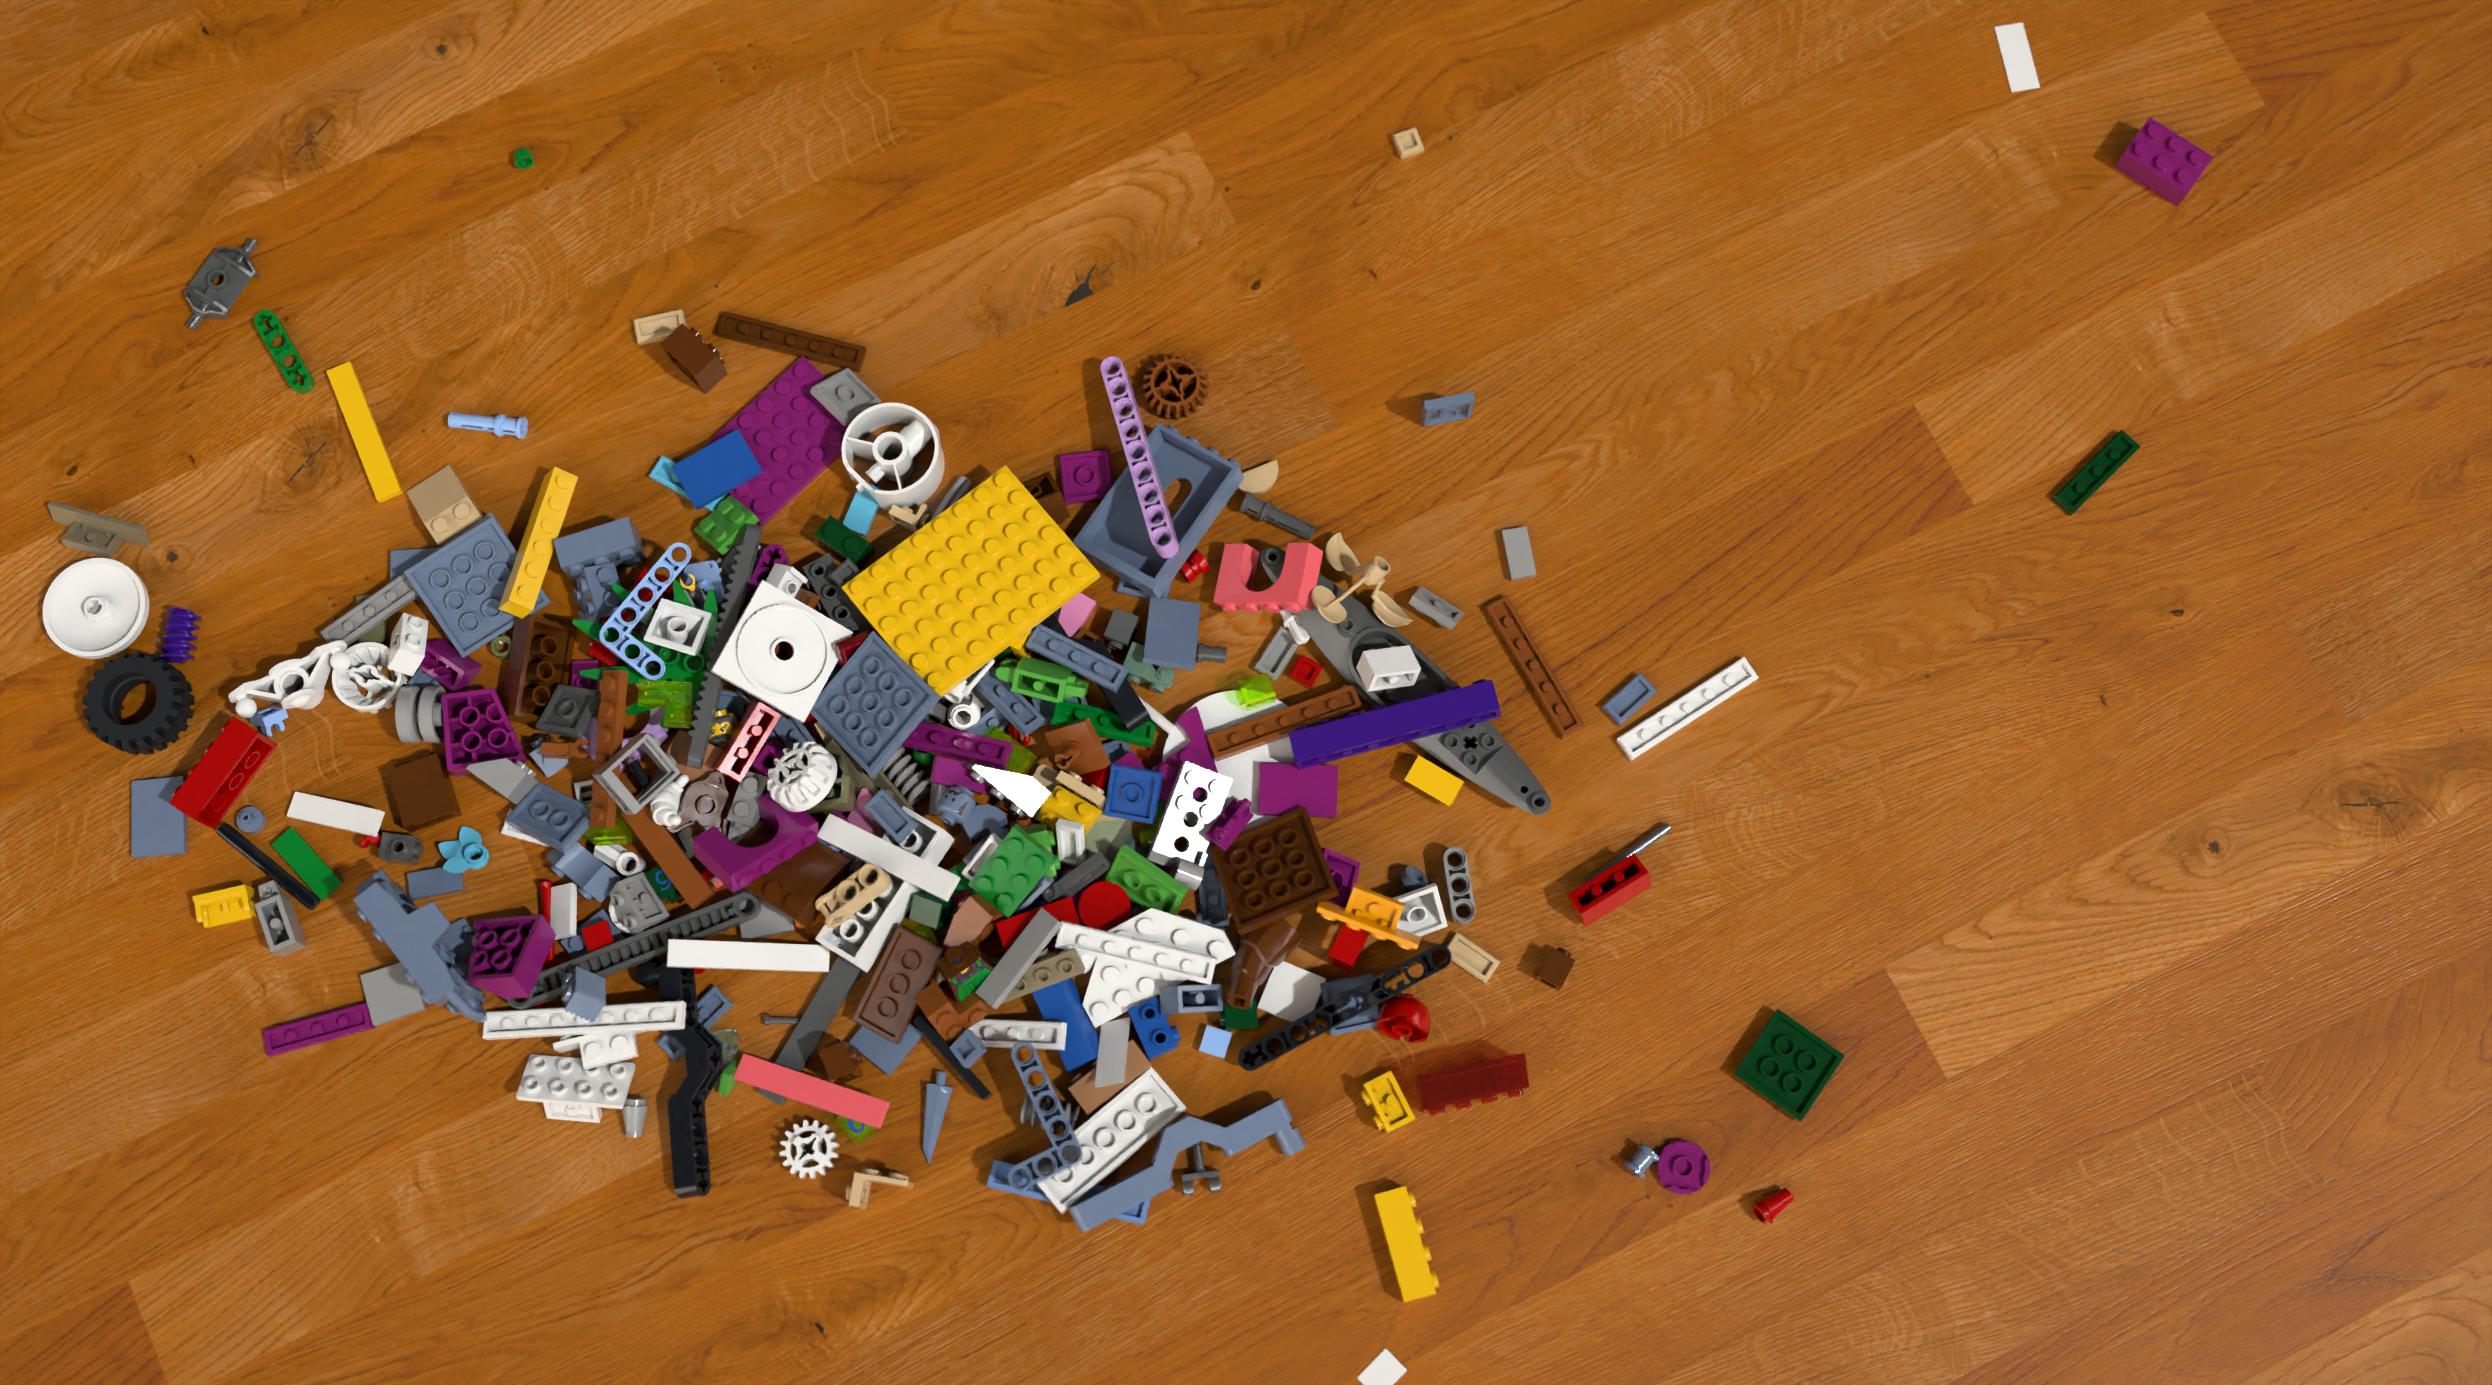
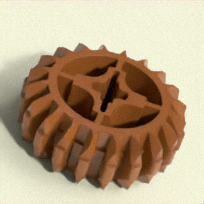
[1142,352,1210,420]

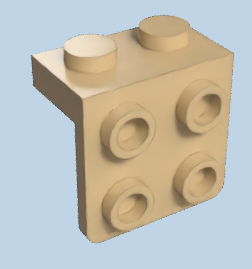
[846,1168,914,1209]

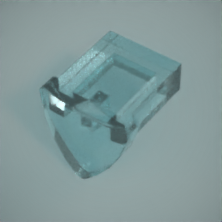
[712,1029,740,1069]

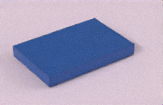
[671,429,764,510]

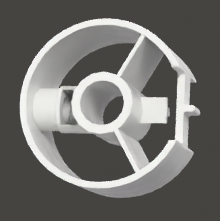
[842,402,945,510]

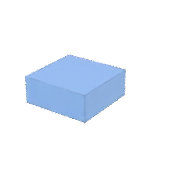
[1199,1025,1232,1059]

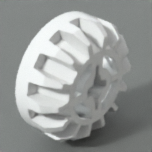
[332,642,407,713]
[767,741,837,812]

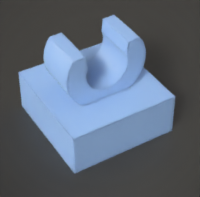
[250,705,289,737]

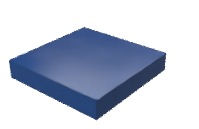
[1104,763,1164,824]

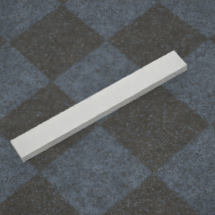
[482,1001,686,1040]

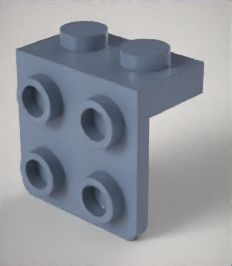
[572,563,628,623]

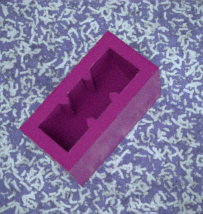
[419,638,482,693]

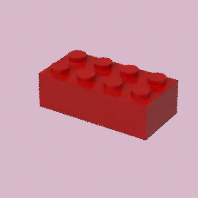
[169,716,278,829]

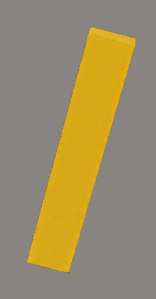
[326,361,403,503]

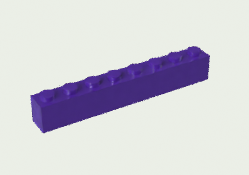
[1288,679,1502,770]

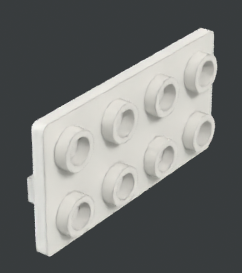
[516,1054,635,1123]

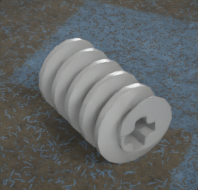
[881,747,931,805]
[1021,1092,1080,1135]

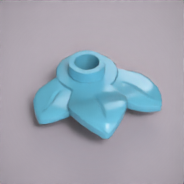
[438,826,489,874]

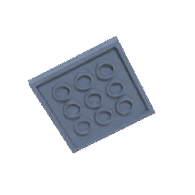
[404,516,552,658]
[810,631,941,777]

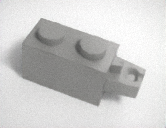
[727,771,769,844]
[254,880,308,957]

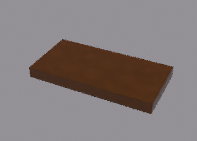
[852,924,946,1045]

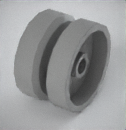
[395,686,446,743]

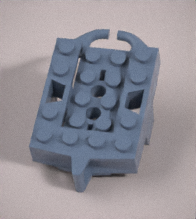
[353,868,488,1023]

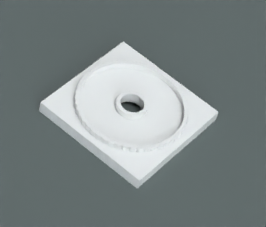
[710,580,853,723]

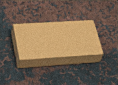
[633,309,687,345]
[1442,932,1500,984]

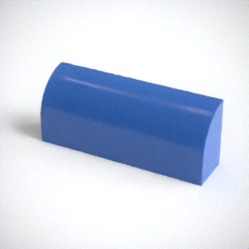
[1032,977,1100,1073]

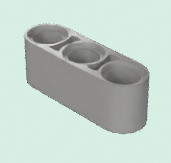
[1442,847,1475,926]

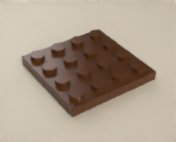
[1208,806,1339,936]

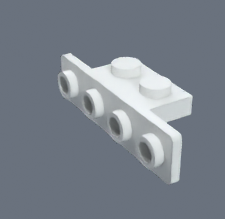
[553,1031,647,1070]

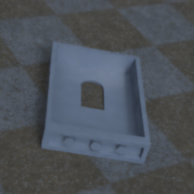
[1073,423,1244,599]

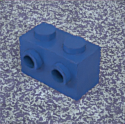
[1128,997,1181,1061]

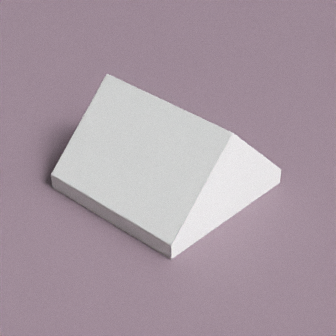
[644,598,712,656]
[1392,883,1448,936]

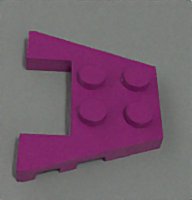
[1114,706,1218,804]

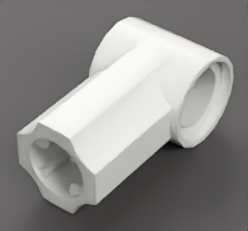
[593,836,647,878]

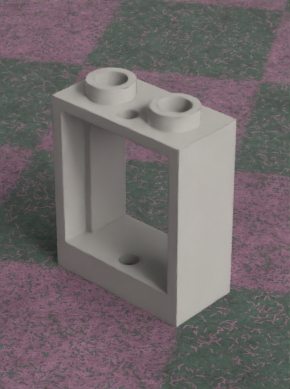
[592,733,681,815]

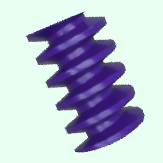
[159,607,202,664]

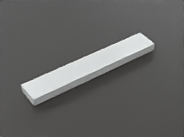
[1616,657,1759,761]
[817,813,961,902]
[1055,920,1217,985]
[667,939,830,973]

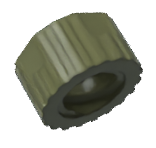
[491,635,512,660]

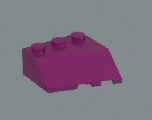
[441,688,528,777]
[468,915,556,999]

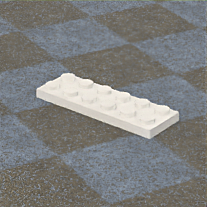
[1038,1067,1186,1214]

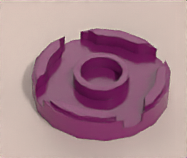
[1656,1140,1711,1195]

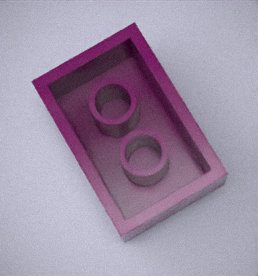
[2114,117,2213,206]

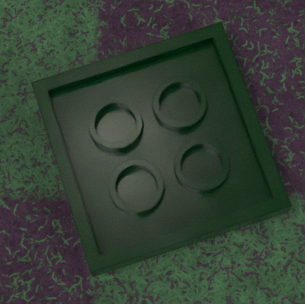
[1732,1009,1845,1122]

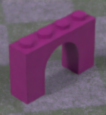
[692,792,819,893]

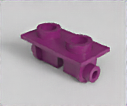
[1205,798,1254,851]

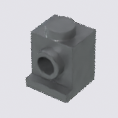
[378,832,423,865]

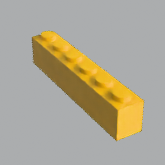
[498,467,578,619]

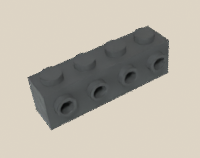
[802,553,871,637]

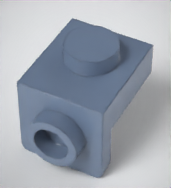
[528,734,570,778]

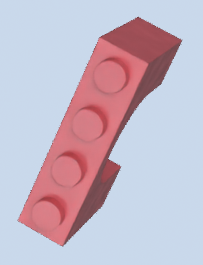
[1213,542,1323,613]

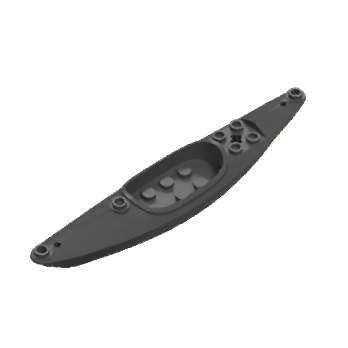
[1261,546,1551,815]

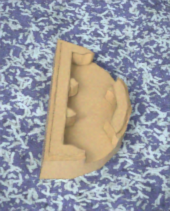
[1237,459,1279,496]

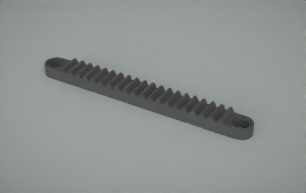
[687,523,762,770]
[506,892,761,1010]

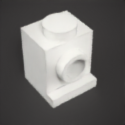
[765,563,808,598]

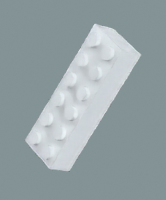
[815,806,955,973]

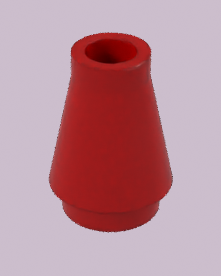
[1752,1188,1794,1224]

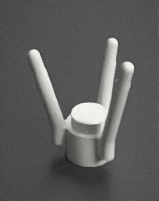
[944,659,995,704]

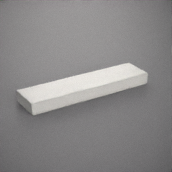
[287,791,385,837]
[968,1019,1067,1050]

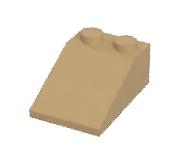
[406,465,484,547]

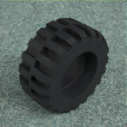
[82,652,195,755]

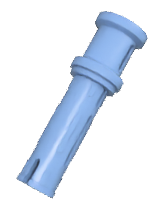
[448,412,528,439]

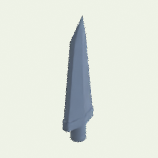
[922,1071,953,1166]

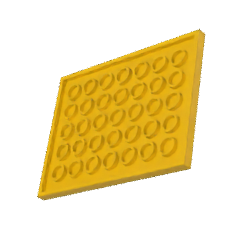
[841,465,1100,698]

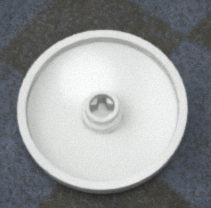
[43,558,149,659]

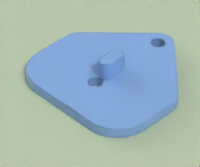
[682,560,727,604]

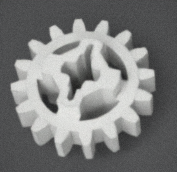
[780,1120,840,1179]

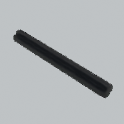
[217,823,320,910]

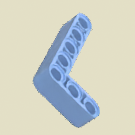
[599,542,691,681]

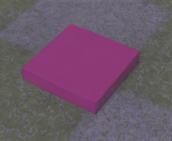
[1059,449,1113,505]

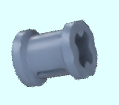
[1623,1143,1659,1179]

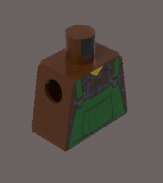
[937,941,995,1004]

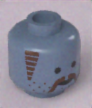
[936,785,976,825]

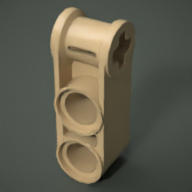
[815,864,891,928]

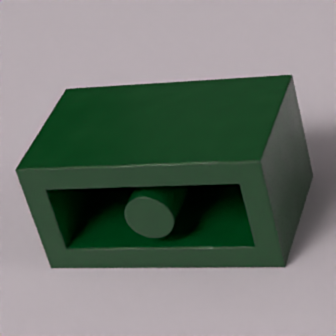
[814,515,875,570]

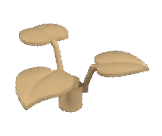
[1311,532,1413,627]

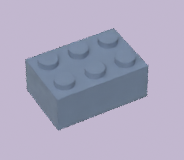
[553,517,648,583]

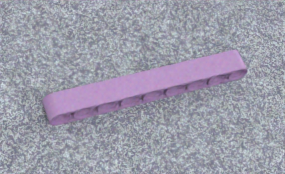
[1100,356,1179,558]

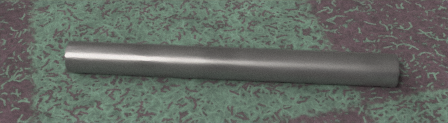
[1582,822,1672,884]

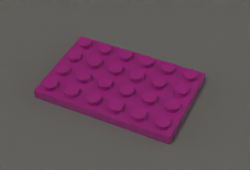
[700,356,850,527]

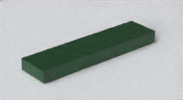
[2052,430,2141,516]

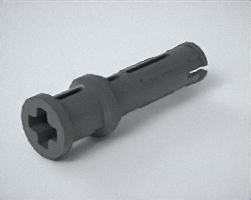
[1239,491,1316,541]

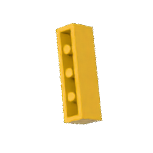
[1373,1186,1439,1303]

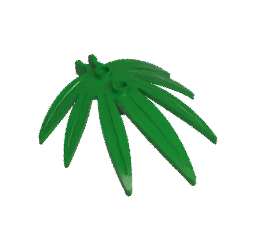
[572,579,719,728]

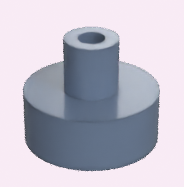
[236,807,266,834]
[1400,866,1428,893]

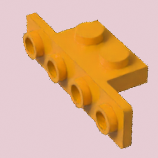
[1316,885,1421,950]

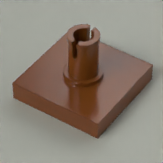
[1044,717,1111,775]

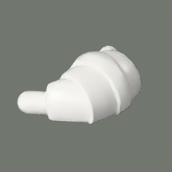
[650,774,689,827]

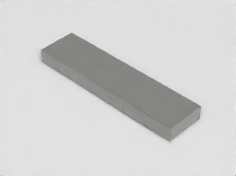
[975,908,1063,1009]

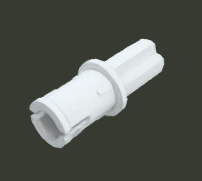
[1279,610,1310,645]

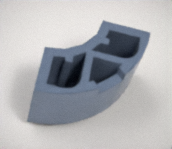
[546,842,622,903]

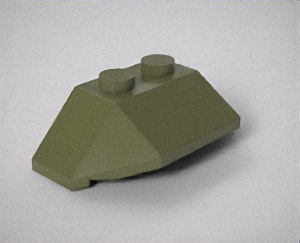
[789,755,856,816]

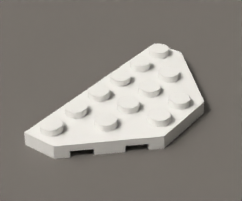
[1083,907,1236,1028]

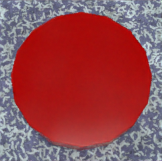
[1079,881,1131,931]

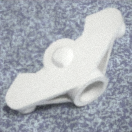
[228,640,352,718]

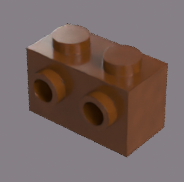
[819,1039,863,1086]

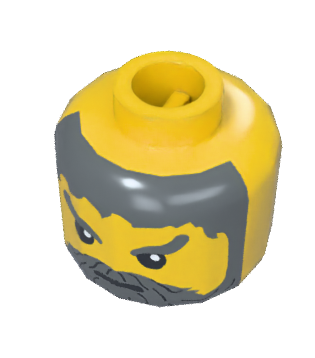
[709,709,738,748]

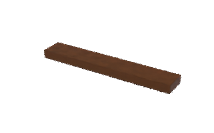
[716,311,867,373]

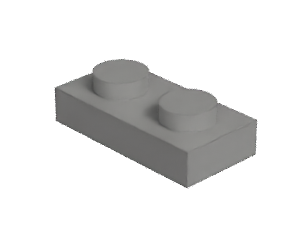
[1408,586,1464,630]

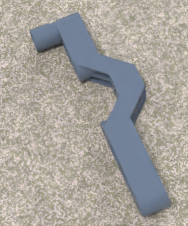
[1068,1097,1306,1233]

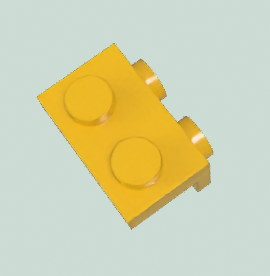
[1038,785,1102,838]
[1360,1071,1416,1134]

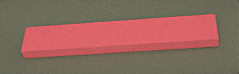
[733,1053,890,1129]

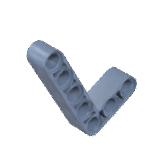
[1008,1041,1083,1191]

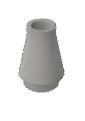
[622,1098,649,1137]

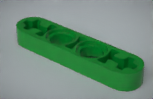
[254,310,315,394]

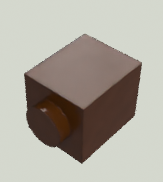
[1535,947,1576,992]

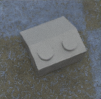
[466,758,538,805]

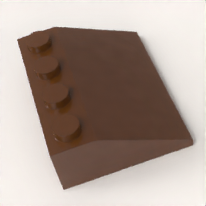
[736,819,853,929]

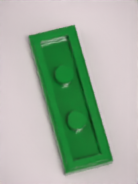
[271,827,344,901]

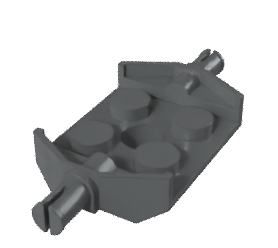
[184,237,260,331]

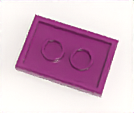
[1258,763,1338,818]

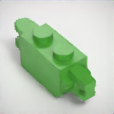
[995,656,1089,703]

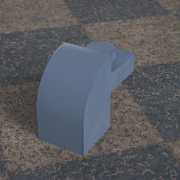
[960,804,1009,845]

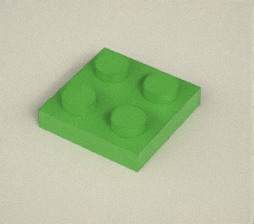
[694,495,759,556]

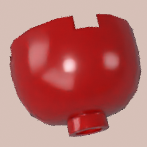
[1377,993,1431,1043]

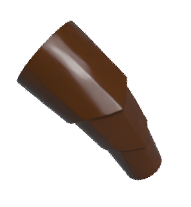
[1227,918,1305,1009]

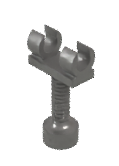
[1182,1141,1221,1197]

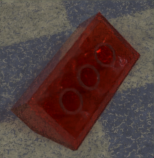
[1416,1053,1529,1116]

